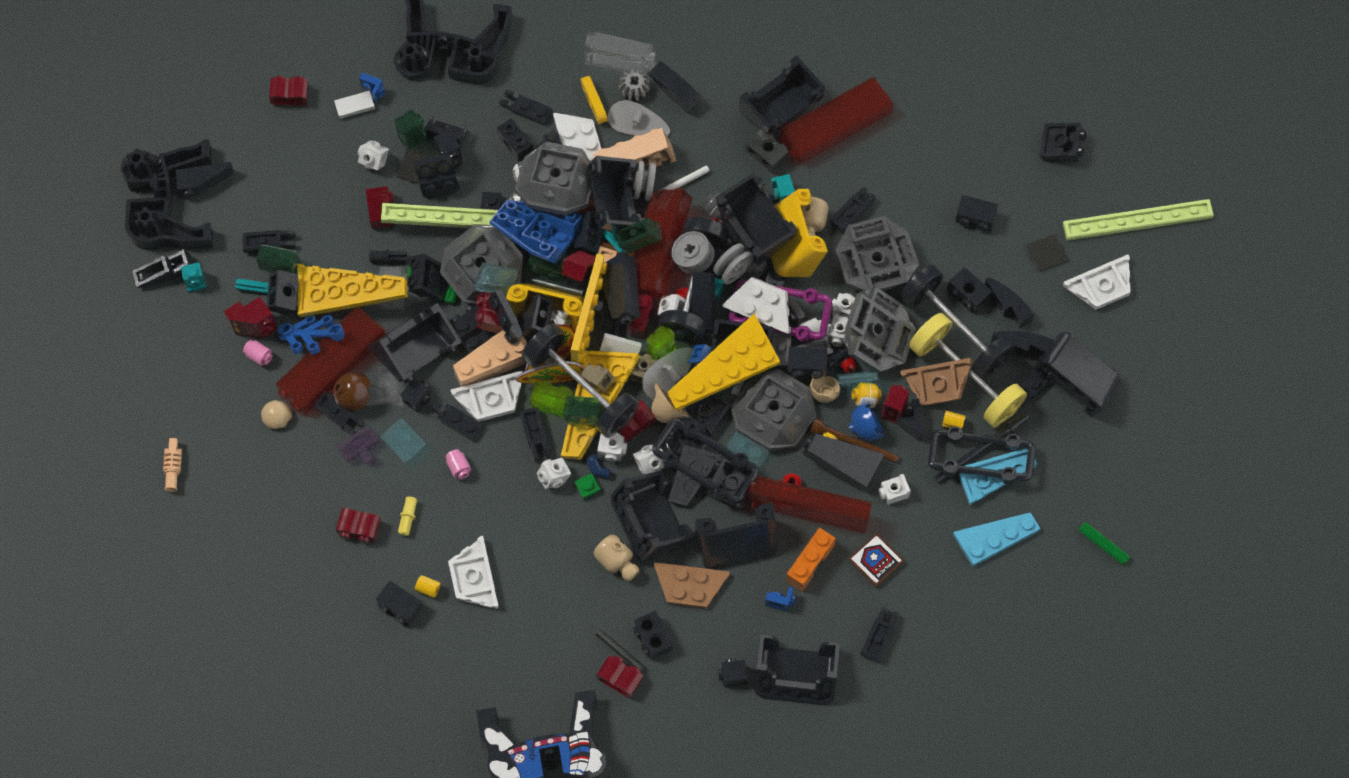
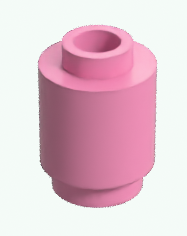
[243,340,272,366]
[446,449,471,479]

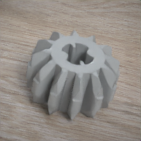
[619,69,650,101]

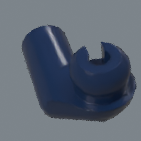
[587,455,611,479]

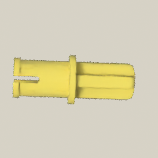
[398,497,418,536]

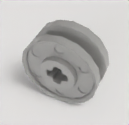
[632,160,656,201]
[672,231,714,274]
[713,243,754,284]

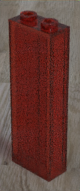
[779,76,894,165]
[634,188,693,298]
[276,307,385,415]
[749,476,872,533]

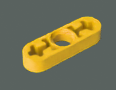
[580,76,608,124]

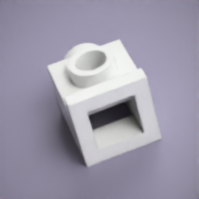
[879,474,910,505]

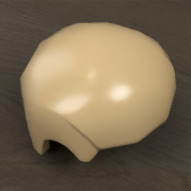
[810,376,840,403]
[261,400,292,429]

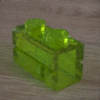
[647,326,676,361]
[529,381,574,418]

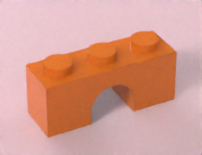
[786,528,836,592]

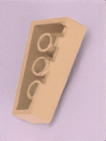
[593,128,677,171]
[453,330,527,387]

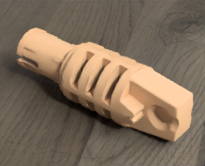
[163,438,182,492]

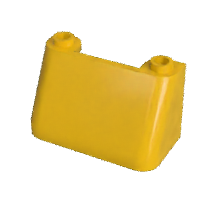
[771,189,828,277]
[506,283,585,332]

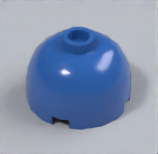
[849,401,884,441]

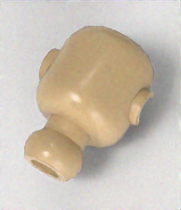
[801,197,829,236]
[593,535,639,581]

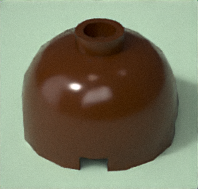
[334,373,371,411]

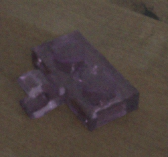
[336,425,379,466]

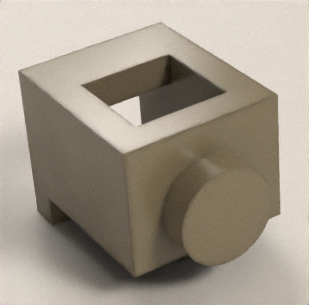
[630,354,656,385]
[580,364,615,393]

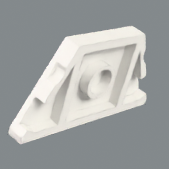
[553,113,601,162]
[1063,255,1130,310]
[723,277,791,334]
[451,371,522,422]
[448,536,499,609]

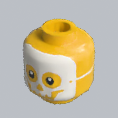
[852,382,882,408]

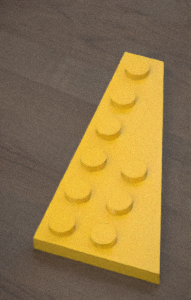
[571,254,607,365]
[297,264,407,317]
[667,313,780,411]
[561,351,640,460]

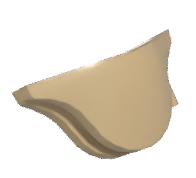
[652,382,692,423]

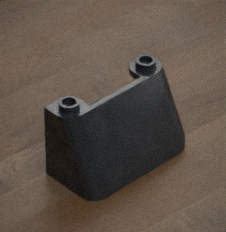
[739,55,825,134]
[588,156,647,240]
[716,173,797,266]
[368,303,462,383]
[1032,332,1121,417]
[611,470,694,562]
[695,503,778,569]
[755,634,840,704]

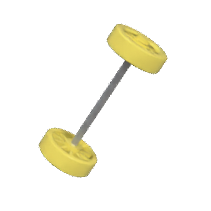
[909,313,1027,428]

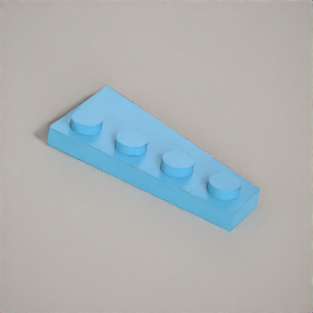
[958,448,1037,506]
[952,513,1041,567]

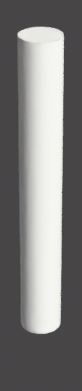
[658,165,710,197]

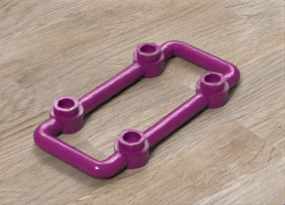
[729,278,832,342]

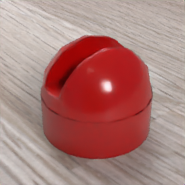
[840,357,857,374]

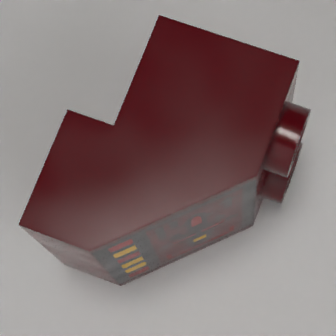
[223,297,277,339]

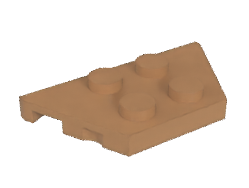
[900,358,973,406]
[654,562,730,609]

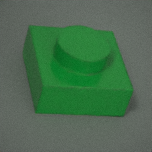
[574,473,601,500]

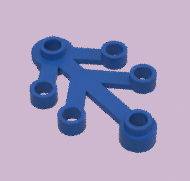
[277,315,345,354]

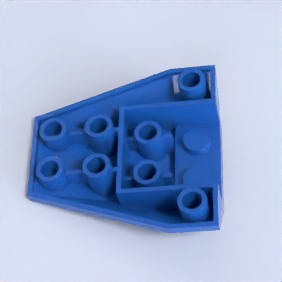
[490,200,582,264]

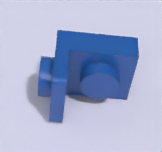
[359,72,385,103]
[688,344,711,367]
[765,587,796,612]

